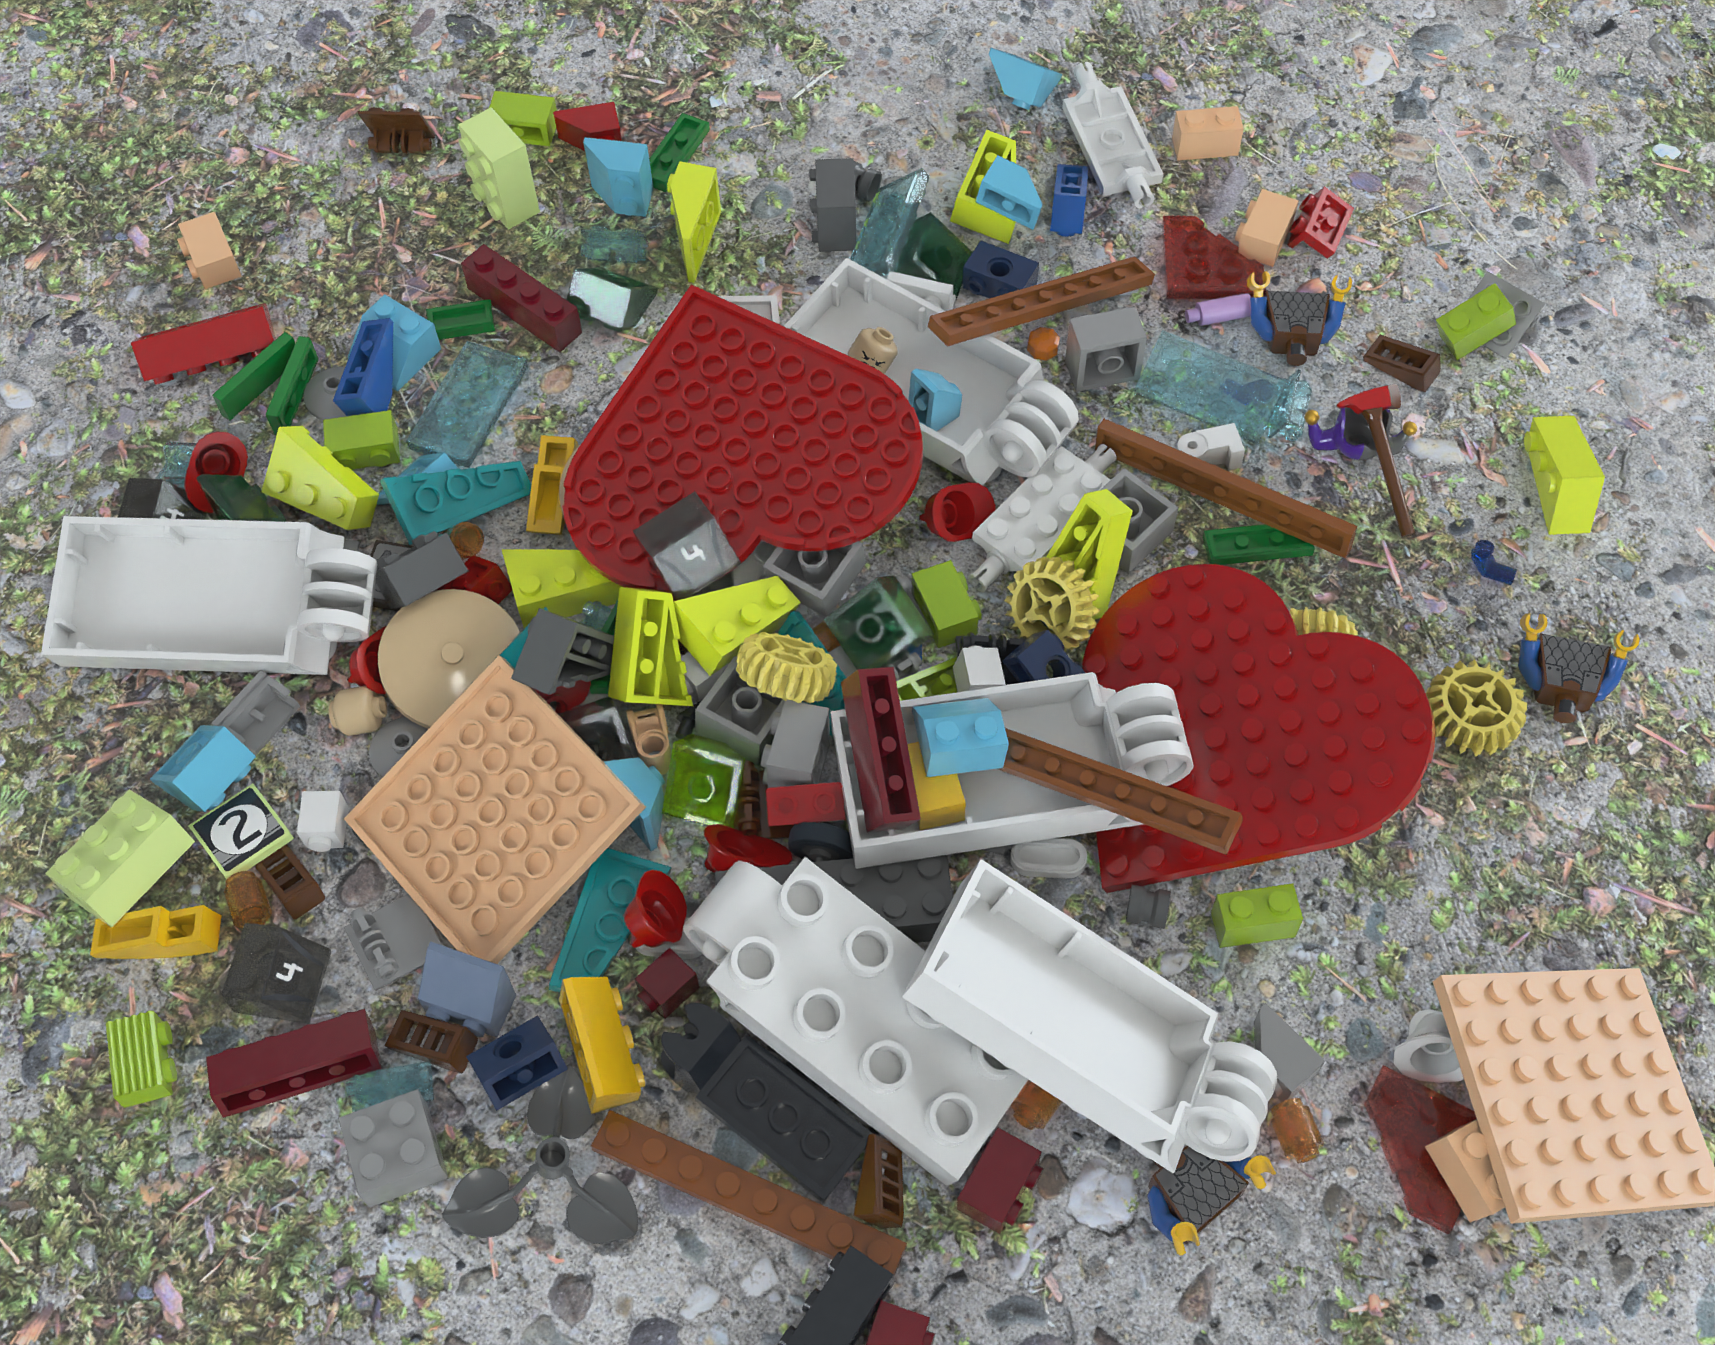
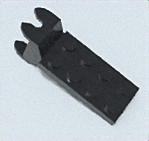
[661,1003,873,1203]

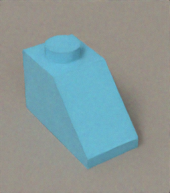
[975,155,1043,230]
[908,368,962,432]

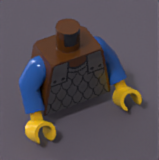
[1247,271,1352,366]
[1518,613,1640,723]
[1147,1146,1276,1256]

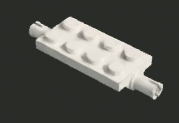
[1062,62,1163,208]
[968,444,1117,593]

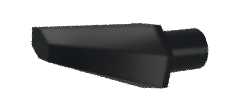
[675,699,703,741]

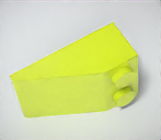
[667,161,721,283]

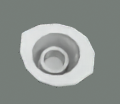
[1393,1009,1464,1083]

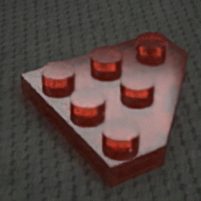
[1162,216,1266,299]
[1364,1065,1477,1234]

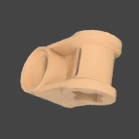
[626,704,673,775]

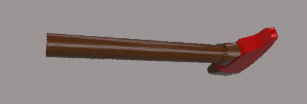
[1337,384,1415,537]

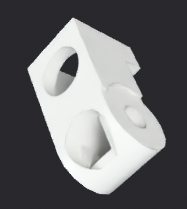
[1177,423,1245,470]

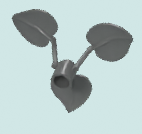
[442,1064,638,1244]

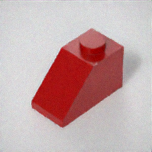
[553,101,622,151]

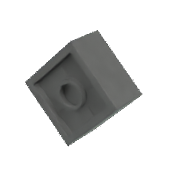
[809,158,857,252]
[375,531,468,609]

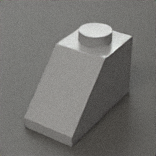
[1254,1003,1325,1105]

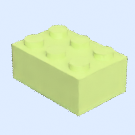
[458,107,540,230]
[45,789,195,927]

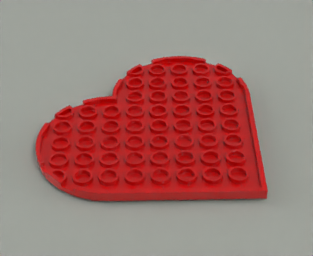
[562,284,923,593]
[1082,564,1435,893]

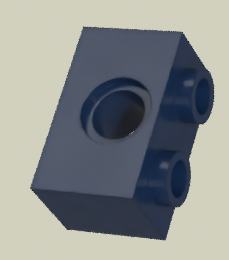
[962,240,1039,299]
[1002,630,1085,683]
[466,1015,568,1111]

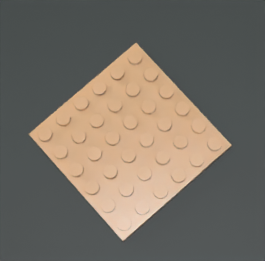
[344,655,646,964]
[1432,968,1715,1224]

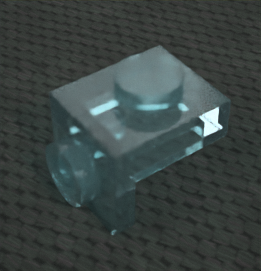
[154,442,197,495]

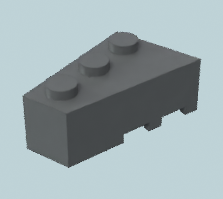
[511,608,614,695]

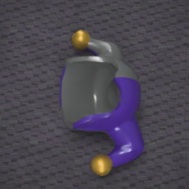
[1304,408,1417,460]

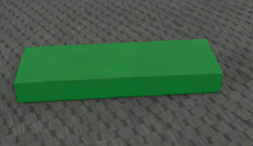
[649,113,710,192]
[212,332,296,421]
[265,336,319,435]
[1203,524,1315,565]

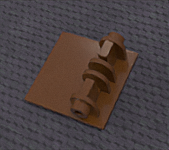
[358,107,435,154]
[729,761,795,839]

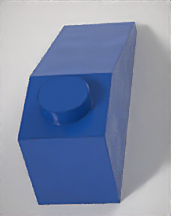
[1050,164,1089,237]
[333,318,394,416]

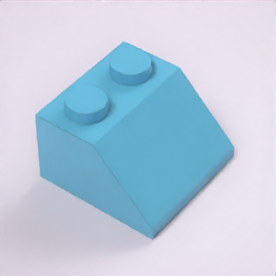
[583,137,654,217]
[347,294,441,392]
[912,698,1009,777]
[150,725,256,812]

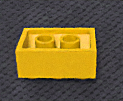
[559,977,645,1114]

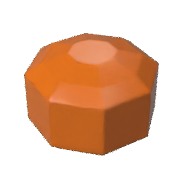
[1027,327,1060,361]

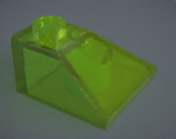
[662,734,745,828]

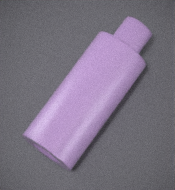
[1185,293,1251,326]

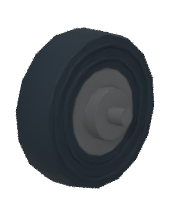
[788,822,854,862]

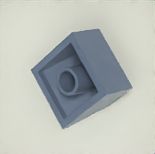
[418,942,517,1037]

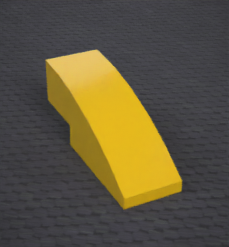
[526,435,579,535]
[90,905,222,959]

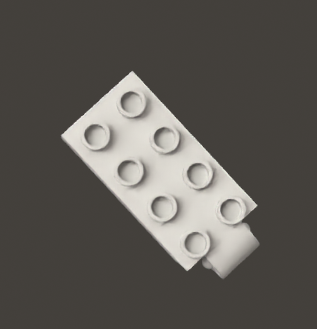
[784,258,1079,486]
[41,516,378,675]
[831,672,1194,869]
[683,857,1028,1186]
[902,859,1277,1173]

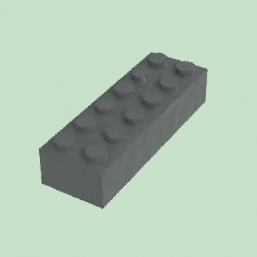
[715,855,953,943]

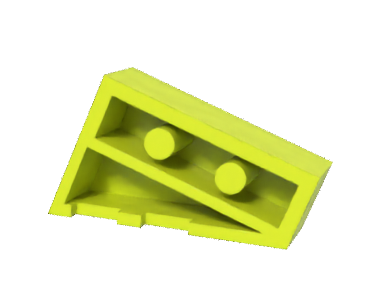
[950,129,1016,244]
[1524,415,1605,535]
[261,426,379,530]
[1046,489,1133,620]
[501,549,623,628]
[674,576,801,676]
[608,587,693,706]

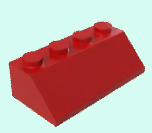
[131,303,276,385]

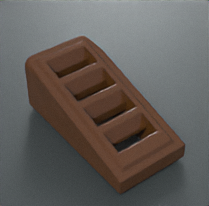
[1363,334,1441,392]
[254,844,325,919]
[384,1010,478,1074]
[853,1134,904,1229]

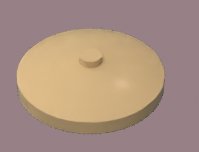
[378,589,520,729]

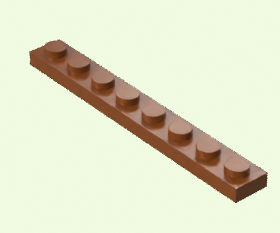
[928,256,1155,347]
[1095,418,1358,559]
[998,728,1243,855]
[591,1110,907,1276]

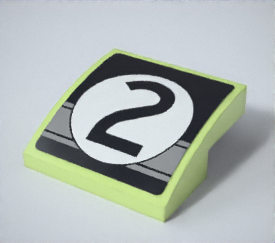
[188,783,294,882]

